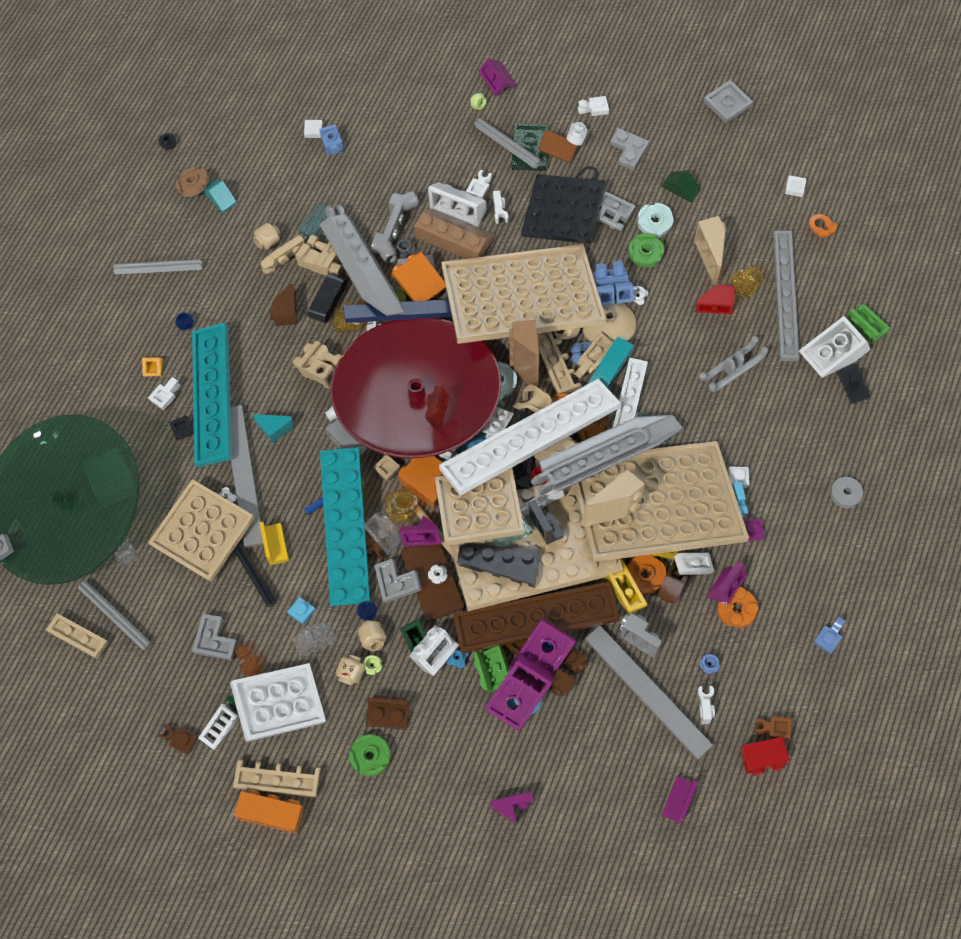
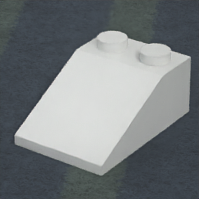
[799,316,870,378]

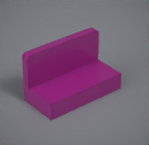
[478,58,517,96]
[707,561,747,605]
[661,776,698,825]

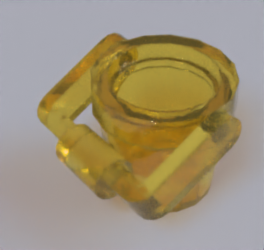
[731,265,764,299]
[333,301,360,332]
[385,488,417,523]

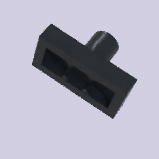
[837,364,870,404]

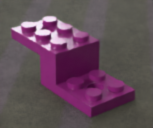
[484,618,576,731]

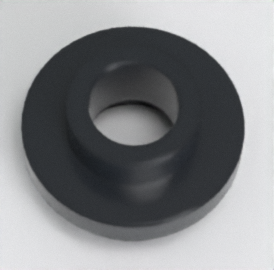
[158,133,176,150]

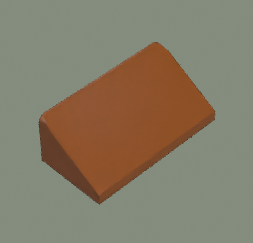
[538,130,577,163]

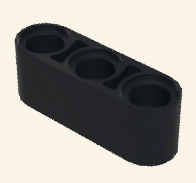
[308,273,347,323]

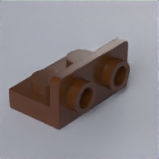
[366,695,410,730]

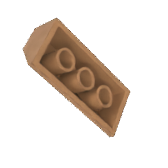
[414,208,495,259]
[509,320,539,387]

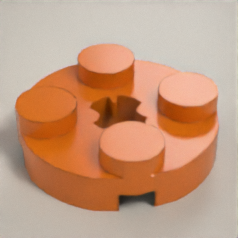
[627,555,666,594]
[717,587,758,628]

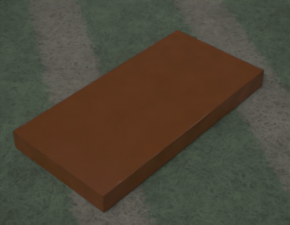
[401,544,464,622]

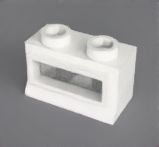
[409,626,459,676]

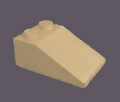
[694,216,726,285]
[581,469,645,527]

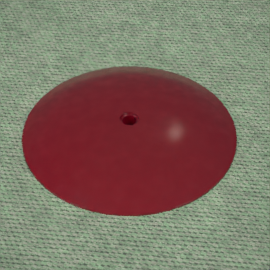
[330,318,501,458]

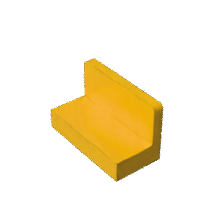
[259,522,289,565]

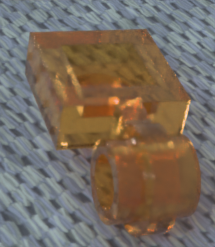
[234,644,267,677]

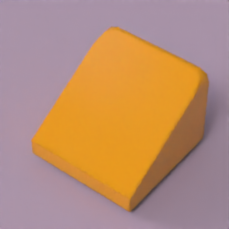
[142,357,163,376]

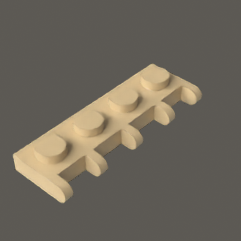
[537,332,582,394]
[233,759,321,798]

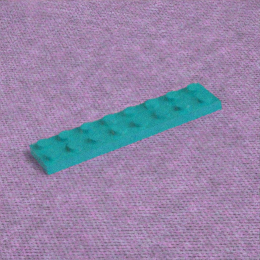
[192,322,232,468]
[320,447,370,607]

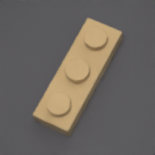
[46,613,108,659]

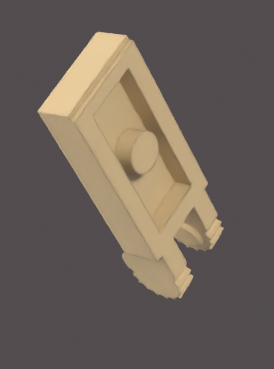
[261,235,304,275]

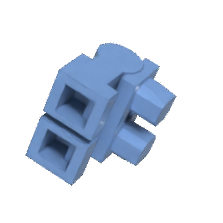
[592,261,633,306]

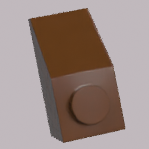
[269,284,297,326]
[657,561,689,604]

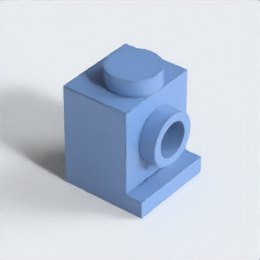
[319,124,344,156]

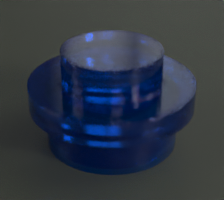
[175,312,194,330]
[357,601,377,621]

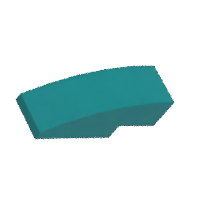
[588,336,634,389]

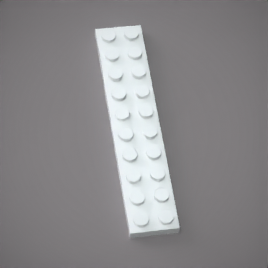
[439,379,621,496]

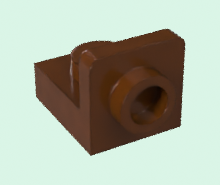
[561,646,588,675]

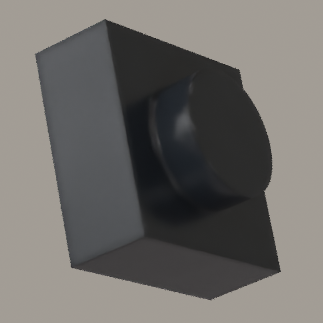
[169,415,194,441]

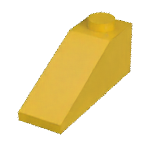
[604,558,647,613]

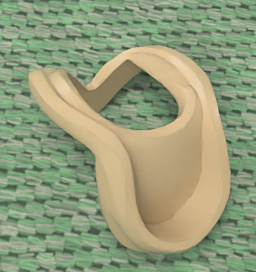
[513,384,552,413]

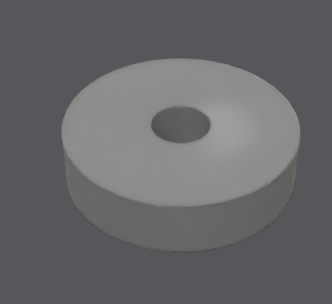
[830,477,863,508]

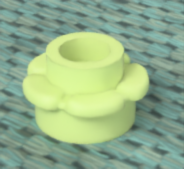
[471,93,486,110]
[362,655,382,675]

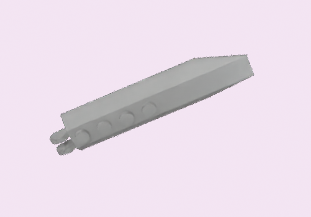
[320,205,404,316]
[531,415,683,495]

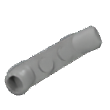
[371,191,419,264]

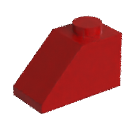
[695,284,735,315]

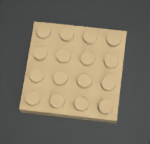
[435,468,524,546]
[148,479,255,582]

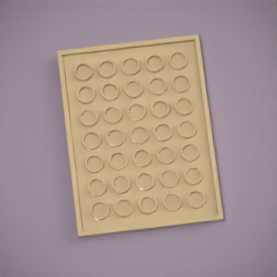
[441,244,606,344]
[573,441,749,562]
[450,485,623,611]

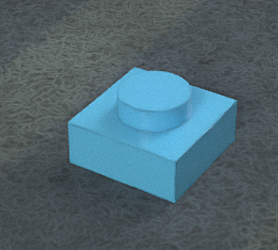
[287,597,316,625]

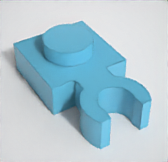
[732,481,748,518]

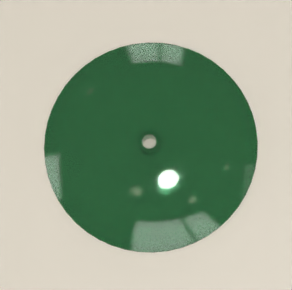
[0,414,140,585]

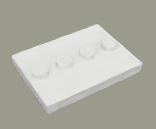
[230,663,326,742]

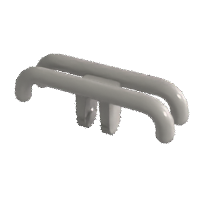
[699,336,768,392]

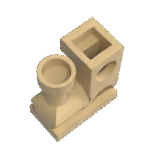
[295,235,343,277]
[293,341,343,389]

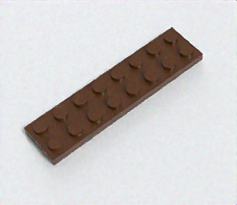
[453,581,620,654]

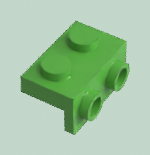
[847,304,890,344]
[473,646,509,693]

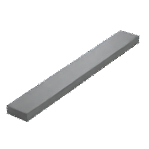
[773,231,799,361]
[231,405,264,549]
[585,626,713,760]

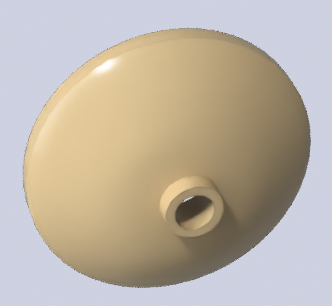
[581,300,636,342]

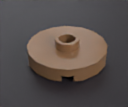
[176,167,210,197]

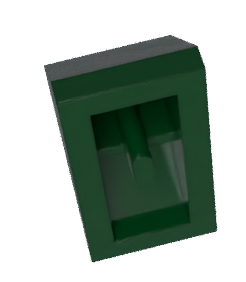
[661,170,701,203]
[400,619,434,653]

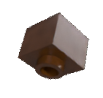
[549,669,576,697]

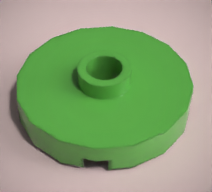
[628,233,664,267]
[349,734,391,777]

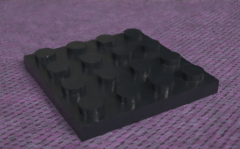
[521,174,606,244]

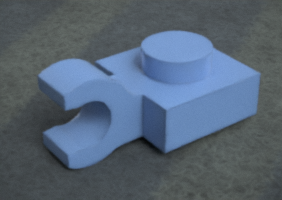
[813,617,845,655]

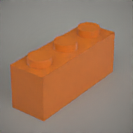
[234,789,304,834]

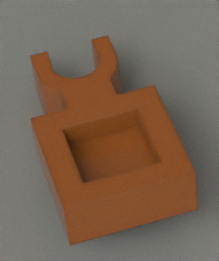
[755,716,792,741]

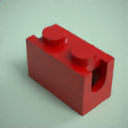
[739,737,790,776]

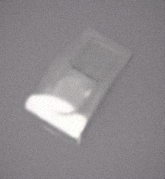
[364,511,402,555]

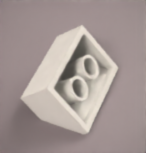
[428,182,487,227]

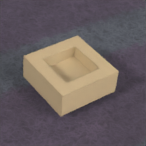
[373,455,401,482]

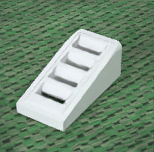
[198,704,239,750]

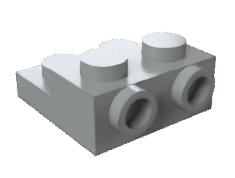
[619,613,662,659]

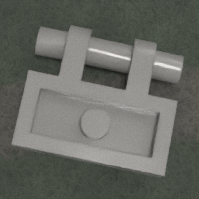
[597,191,636,231]

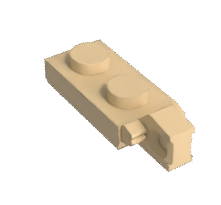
[574,332,613,378]

